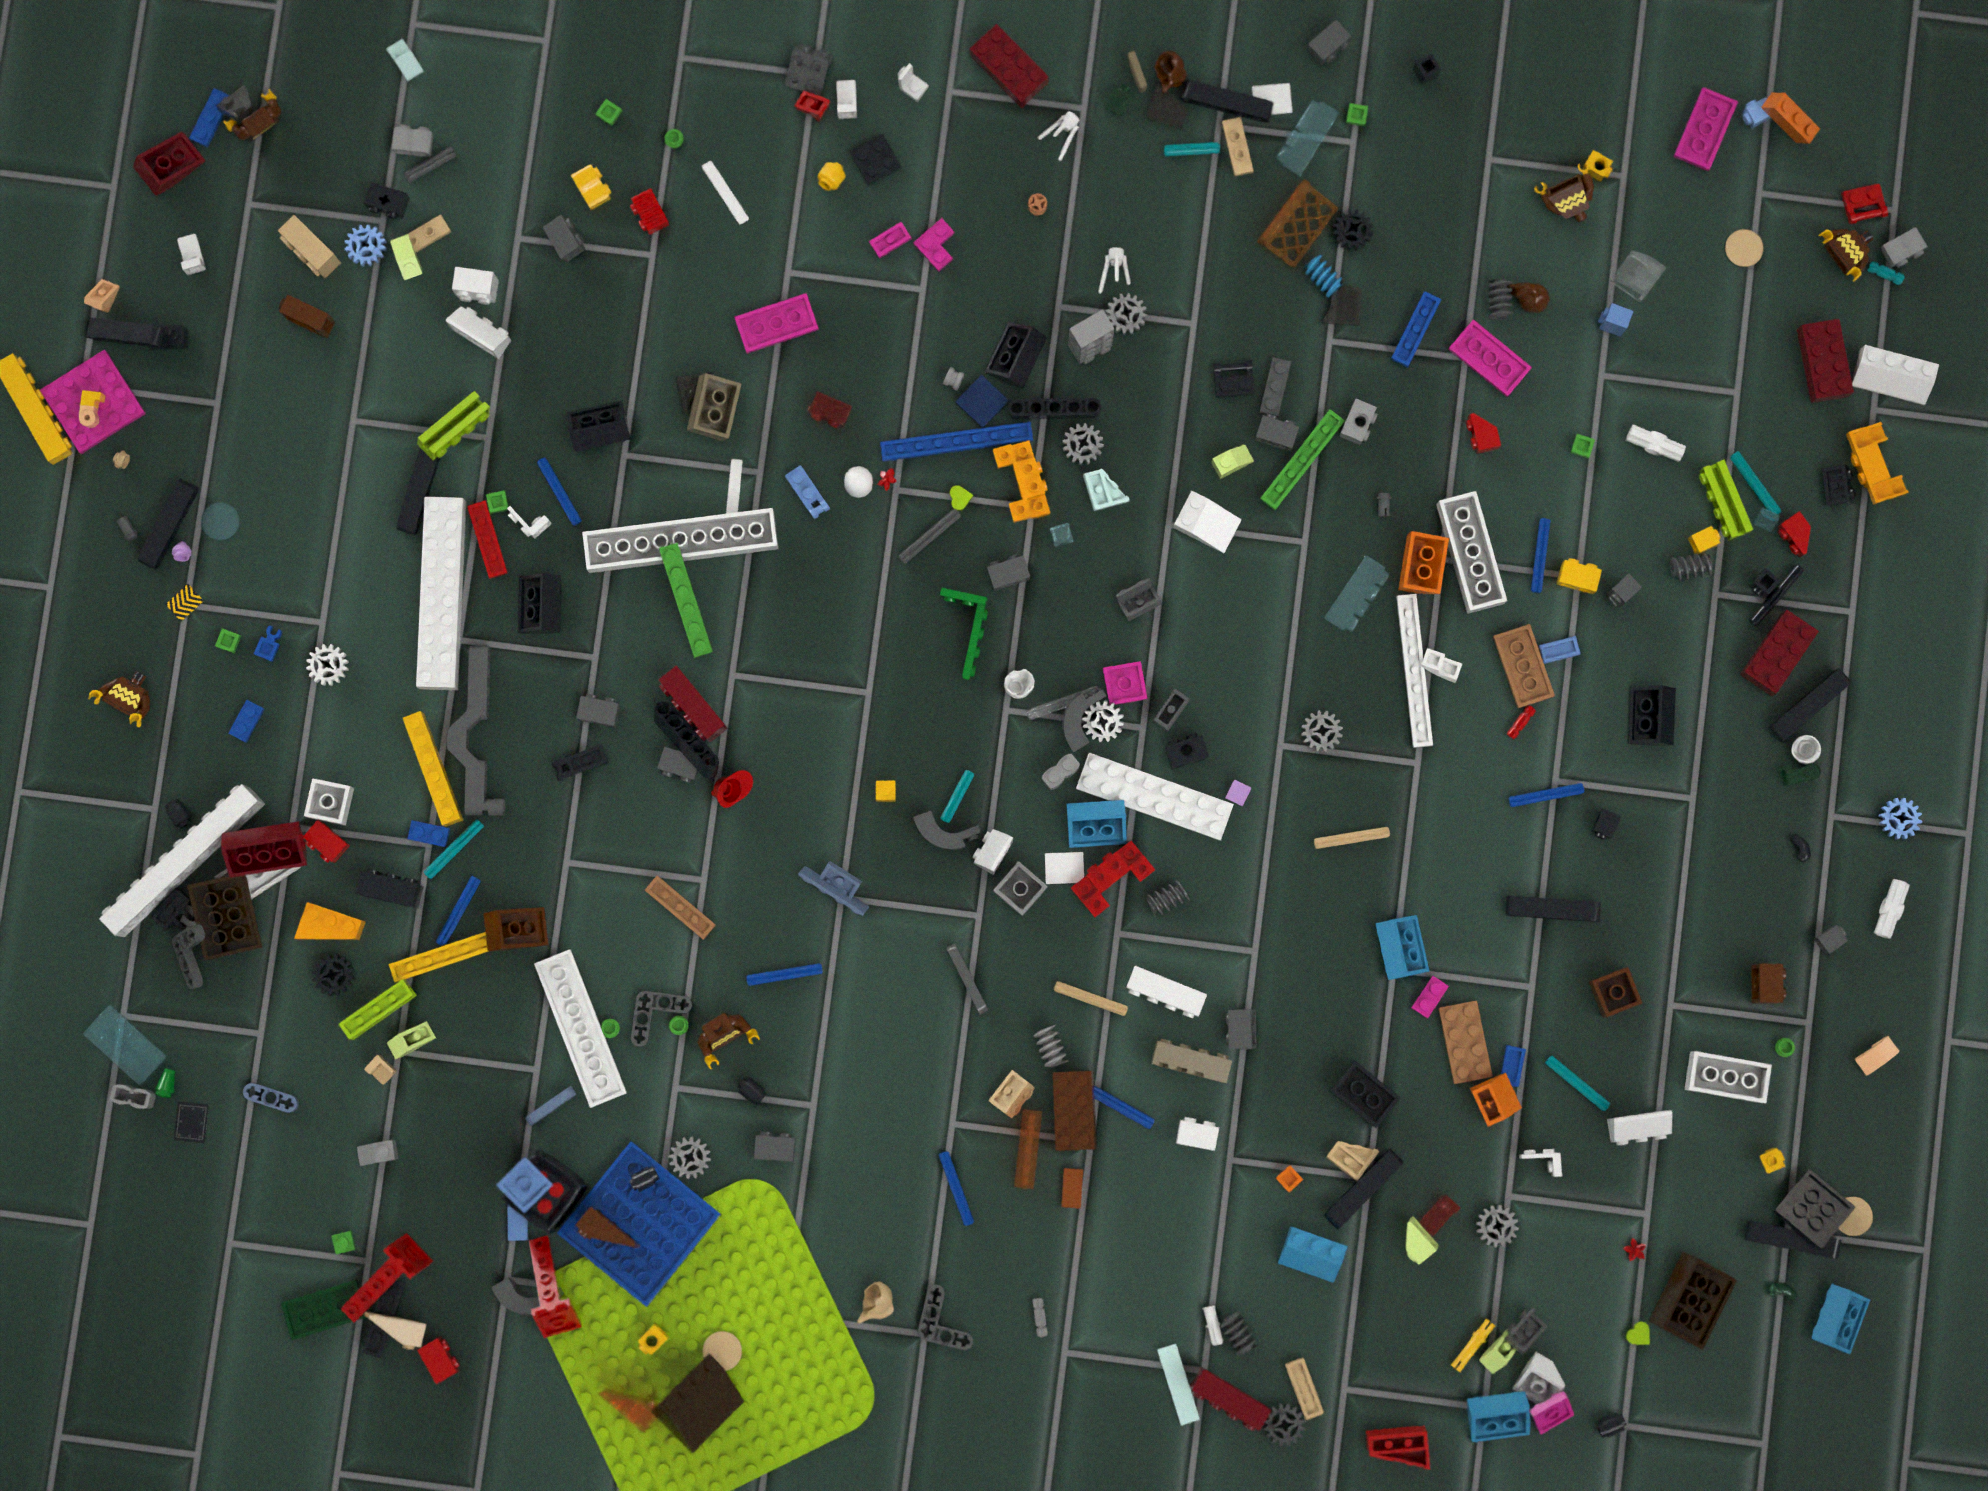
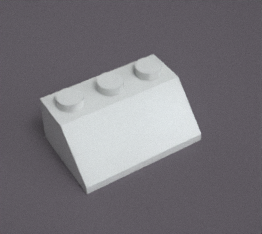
[446,306,511,359]
[1607,1110,1672,1145]

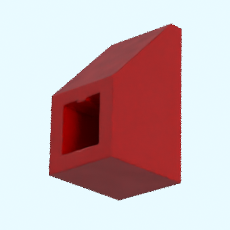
[1466,413,1501,454]
[1777,511,1811,558]

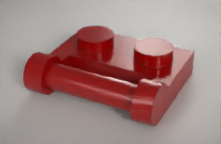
[1841,184,1888,225]

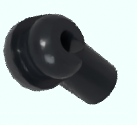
[1790,834,1811,862]

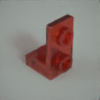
[1419,1194,1461,1236]

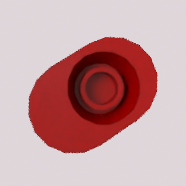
[711,770,753,808]

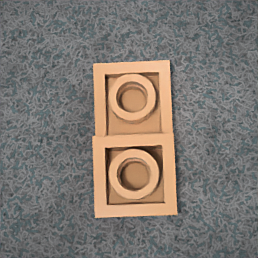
[1855,1036,1899,1076]

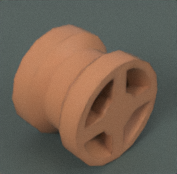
[1028,193,1047,216]

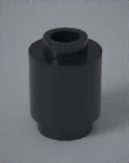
[165,799,192,829]
[738,1077,767,1105]
[629,1166,660,1192]
[1596,1412,1627,1438]

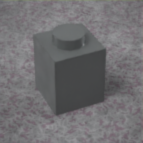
[1814,925,1848,955]

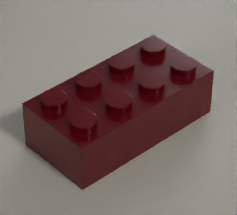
[969,24,1049,108]
[1797,319,1854,403]
[1740,610,1819,697]
[659,666,728,743]
[221,821,307,878]
[1190,1366,1272,1432]

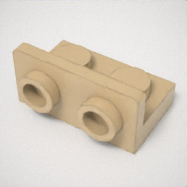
[989,1070,1035,1118]

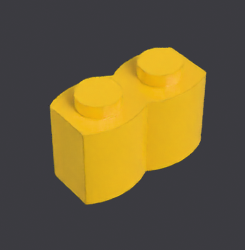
[571,164,611,210]

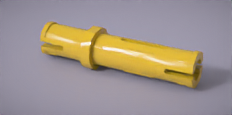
[1451,1319,1496,1373]

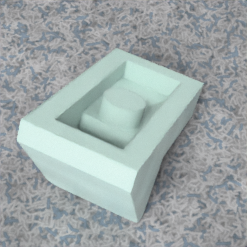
[387,39,424,81]

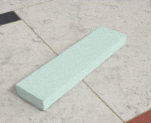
[1157,1344,1200,1425]

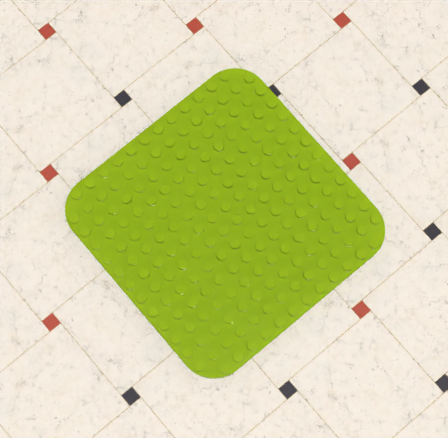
[538,1179,874,1491]

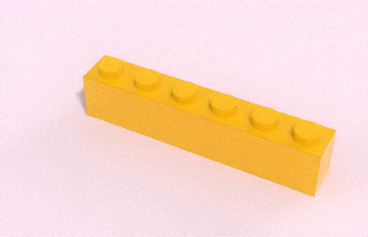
[0,353,73,465]
[403,711,463,827]

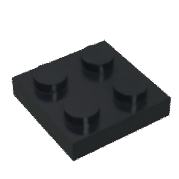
[850,134,901,186]

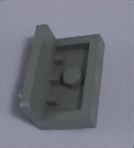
[1116,578,1162,622]
[1505,1307,1548,1355]

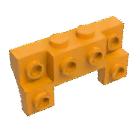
[1846,422,1909,505]
[993,441,1050,523]

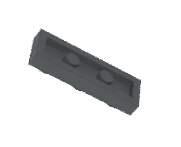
[1259,357,1291,417]

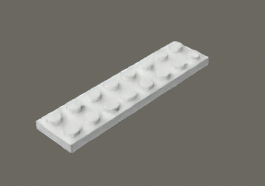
[1076,753,1234,841]
[534,949,627,1108]

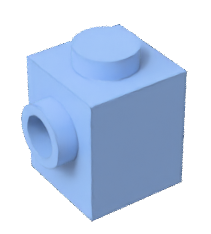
[1742,97,1771,129]

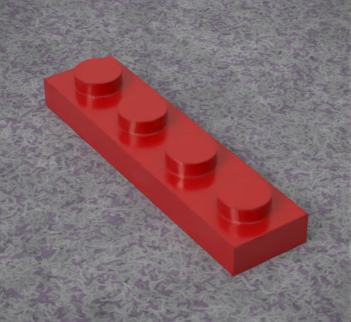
[467,501,508,579]

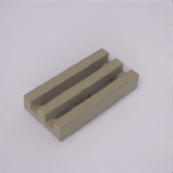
[1127,51,1147,93]

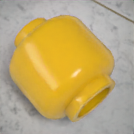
[817,162,845,191]

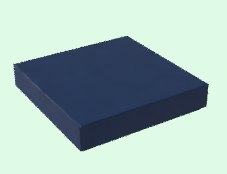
[955,375,1009,428]

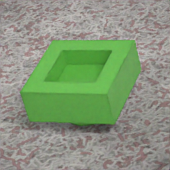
[596,99,622,126]
[1346,103,1368,127]
[1570,434,1595,459]
[486,490,509,514]
[215,629,241,654]
[332,1230,356,1255]

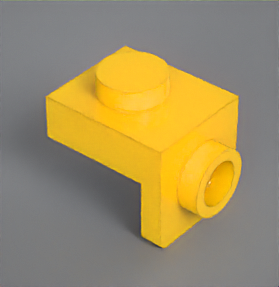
[1759,1148,1785,1173]

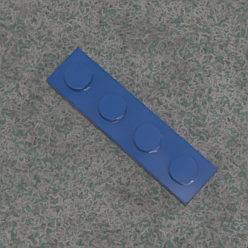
[1391,291,1441,368]

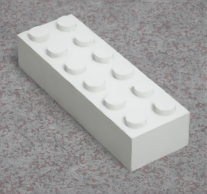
[1436,491,1507,614]

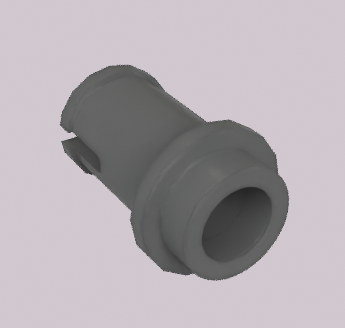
[1376,493,1392,517]
[117,516,138,542]

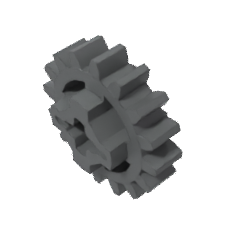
[1263,1403,1306,1447]

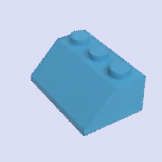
[1067,800,1127,848]
[1376,915,1430,980]
[1278,1226,1348,1283]
[1811,1284,1870,1354]
[1467,1391,1530,1442]

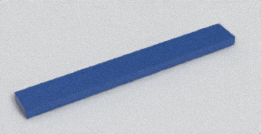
[880,422,1033,462]

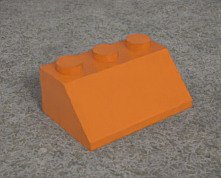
[1398,531,1449,594]

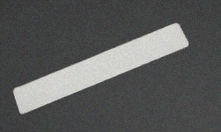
[702,161,749,225]
[726,459,743,514]

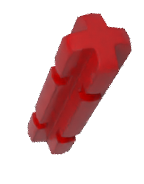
[1507,705,1536,739]

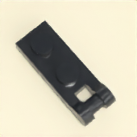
[552,744,609,781]

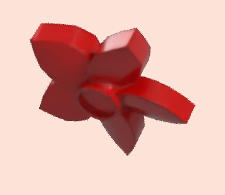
[877,468,897,491]
[1623,1238,1646,1261]

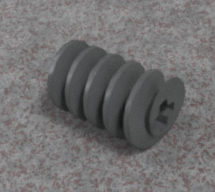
[1488,279,1513,320]
[1670,553,1712,581]
[1147,880,1190,918]
[1220,1311,1258,1355]

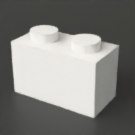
[1176,1117,1219,1151]

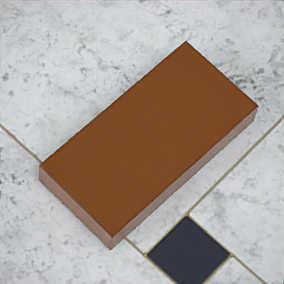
[1061,1168,1083,1209]

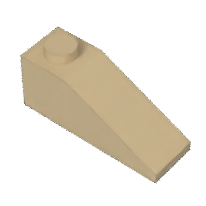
[364,1311,426,1350]

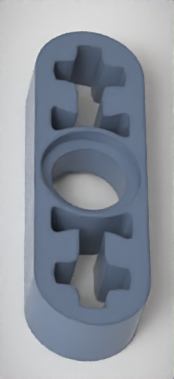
[243,1083,299,1112]
[525,1086,577,1126]

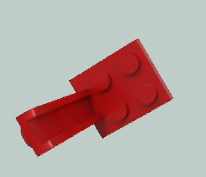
[341,1233,433,1323]
[529,1235,582,1338]

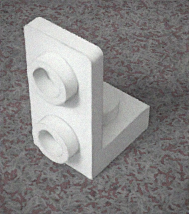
[898,64,928,102]
[836,80,857,119]
[178,234,206,275]
[507,506,552,539]
[1519,1149,1562,1177]

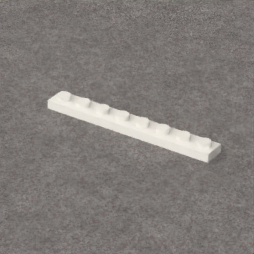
[1396,594,1433,748]

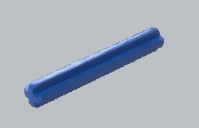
[537,457,581,526]
[1531,518,1550,593]
[1509,783,1584,807]
[436,876,481,946]
[746,963,823,986]
[1094,1085,1155,1129]
[939,1151,974,1226]

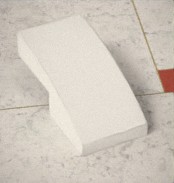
[1421,648,1462,683]

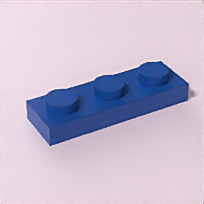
[189,88,232,148]

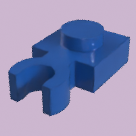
[254,626,282,662]

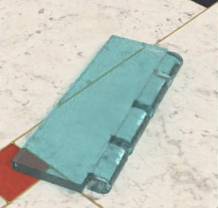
[1277,100,1339,176]
[1324,555,1389,632]

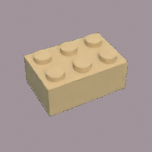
[278,215,341,278]

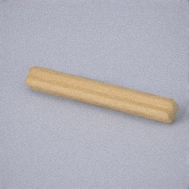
[1314,827,1390,849]
[1054,981,1128,1016]

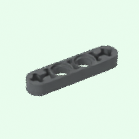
[946,943,988,1015]

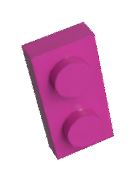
[869,222,911,259]
[1411,976,1449,1019]

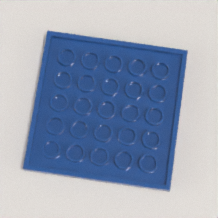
[557,1141,721,1307]

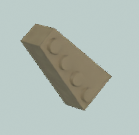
[1151,1039,1232,1084]

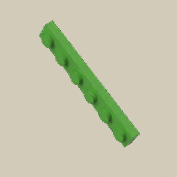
[1260,409,1345,510]
[659,542,713,658]

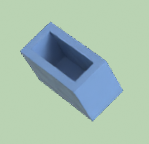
[1598,303,1633,337]

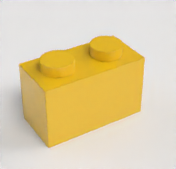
[1556,558,1602,594]

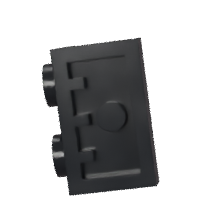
[1822,465,1856,507]

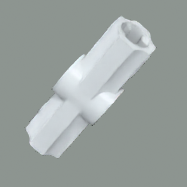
[1626,425,1686,462]
[1874,879,1910,939]

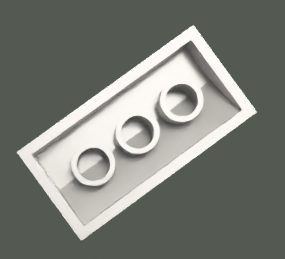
[1852,345,1939,405]

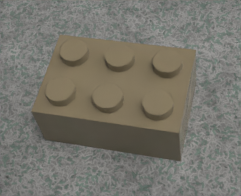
[687,373,741,441]

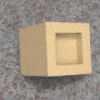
[364,1055,397,1084]

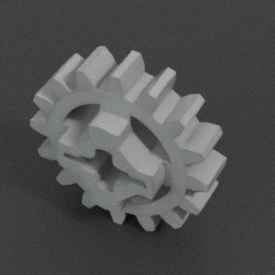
[1106,293,1147,335]
[1062,423,1104,465]
[1301,710,1343,752]
[669,1137,711,1179]
[1476,1205,1519,1247]

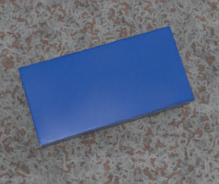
[1501,1045,1526,1087]

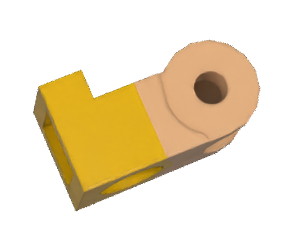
[79,390,105,428]

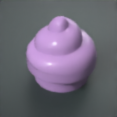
[172,541,191,562]

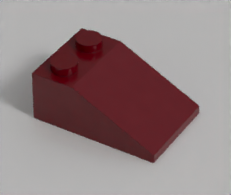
[133,132,205,196]

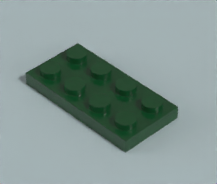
[281,1280,366,1341]

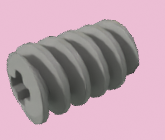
[1033,1025,1068,1068]

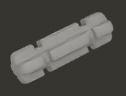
[1033,1298,1047,1337]

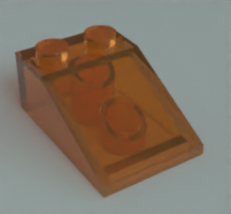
[599,1388,659,1433]

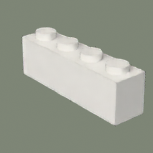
[1126,966,1207,1019]

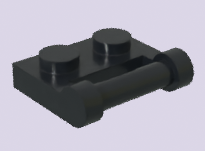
[1214,360,1255,398]

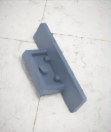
[798,861,869,916]

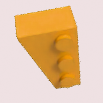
[294,902,366,940]

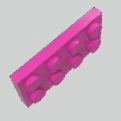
[1673,87,1738,171]
[735,293,819,354]
[1448,320,1532,397]

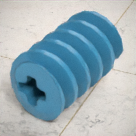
[1303,255,1343,298]

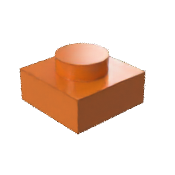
[1276,1165,1303,1193]

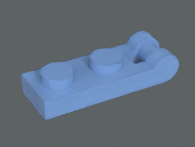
[785,465,830,519]

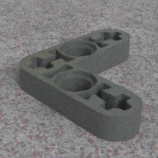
[172,924,205,989]
[631,991,693,1047]
[918,1284,973,1350]

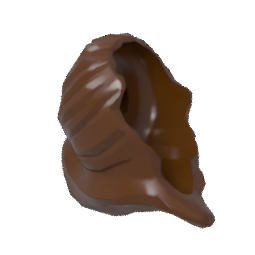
[1154,51,1187,93]
[1507,282,1550,313]

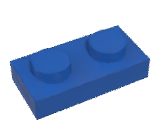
[229,700,265,743]
[408,820,450,847]

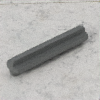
[404,147,456,182]

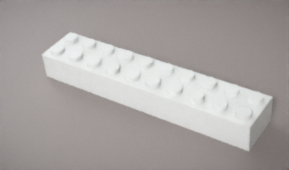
[416,497,466,690]
[582,508,778,573]
[99,784,265,937]

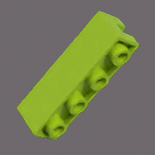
[417,391,490,460]
[1699,460,1753,541]
[339,979,417,1040]

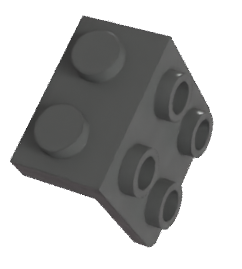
[785,44,833,95]

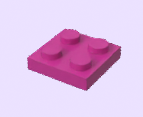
[1103,661,1147,705]
[1530,1391,1574,1434]

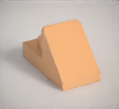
[84,279,119,313]

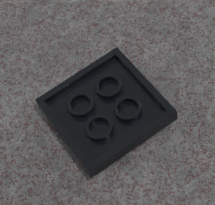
[1774,1169,1856,1251]

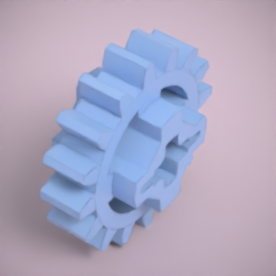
[345,224,387,267]
[1879,798,1922,839]

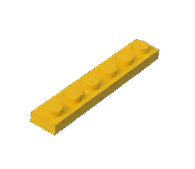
[389,932,488,983]

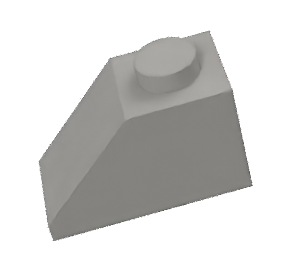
[357,1140,399,1166]

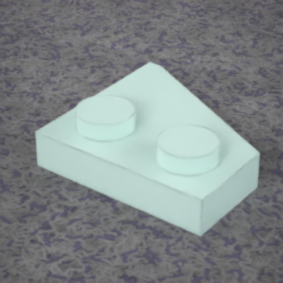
[1083,469,1130,511]

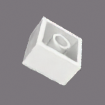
[452,267,498,305]
[304,778,354,826]

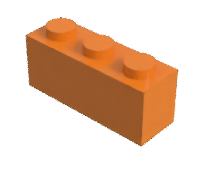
[1761,92,1820,144]

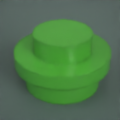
[665,129,684,148]
[669,1016,689,1035]
[601,1019,620,1038]
[1775,1038,1795,1057]

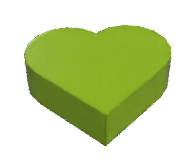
[950,486,973,511]
[1626,1321,1650,1345]

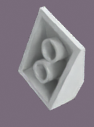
[1173,491,1241,553]
[972,829,1013,875]

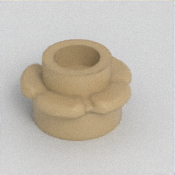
[113,451,130,469]

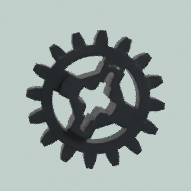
[1332,209,1374,251]
[312,954,355,996]

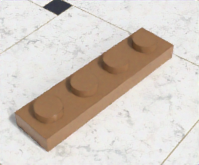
[645,876,716,940]

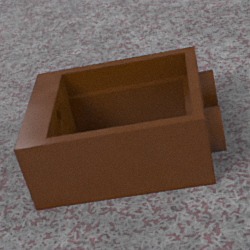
[279,294,335,339]

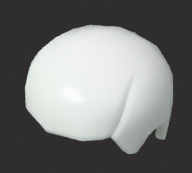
[844,466,873,498]
[1004,669,1035,699]
[1791,735,1821,764]

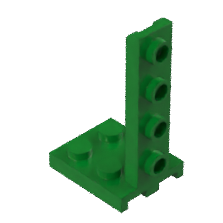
[940,588,988,680]

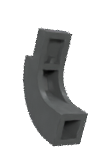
[1062,687,1106,752]
[913,811,981,850]
[491,1278,564,1316]

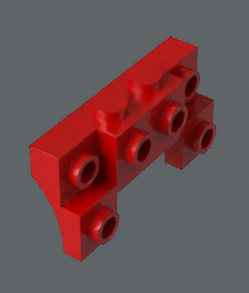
[1071,841,1155,918]

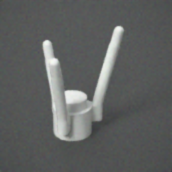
[1038,111,1079,161]
[1098,248,1131,293]

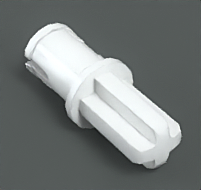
[1203,1305,1223,1345]

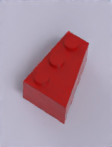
[1366,1425,1430,1470]

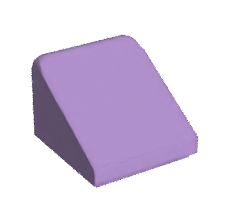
[1225,780,1251,806]

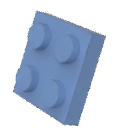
[496,1157,553,1213]

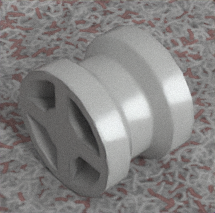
[943,367,965,390]

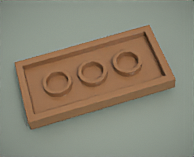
[1493,624,1555,709]
[1438,1001,1493,1084]

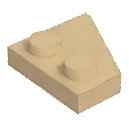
[1326,1141,1379,1181]

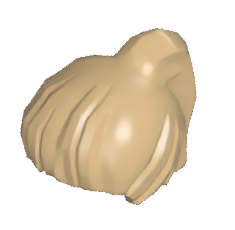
[858,1282,894,1323]

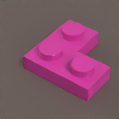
[914,218,954,272]

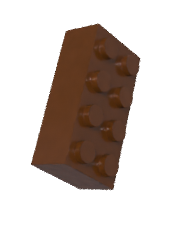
[1053,1071,1097,1151]

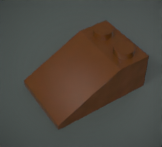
[483,907,549,952]
[576,1207,641,1249]

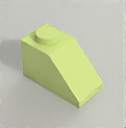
[390,234,422,280]
[1211,445,1254,479]
[387,1021,436,1059]
[1406,1216,1439,1265]
[1479,1330,1516,1374]

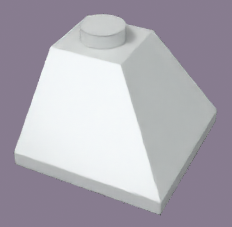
[1512,1352,1565,1404]

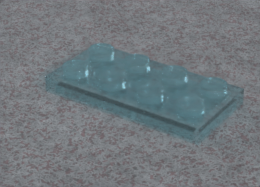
[83,1005,167,1086]

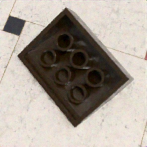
[187,875,262,961]
[1648,1252,1737,1350]
[651,1353,744,1454]

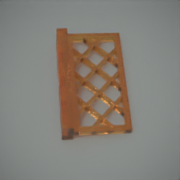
[1257,179,1339,268]
[1014,1109,1042,1189]

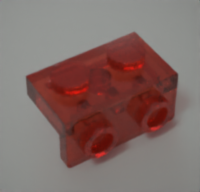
[808,391,852,429]

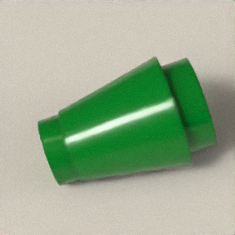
[155,1069,176,1098]

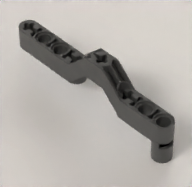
[447,646,505,816]

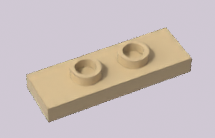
[1222,117,1253,176]
[408,215,451,253]
[1285,1357,1324,1420]

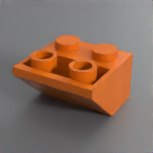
[1470,1072,1522,1127]

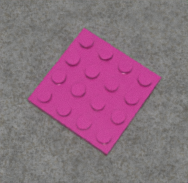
[40,349,146,454]

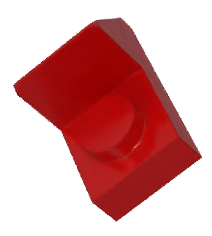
[794,91,830,122]

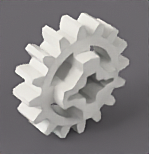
[306,644,349,686]
[1082,700,1124,742]

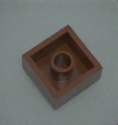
[1751,964,1786,1004]
[1589,967,1642,1018]

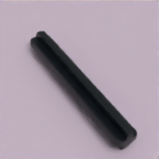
[1749,564,1804,626]

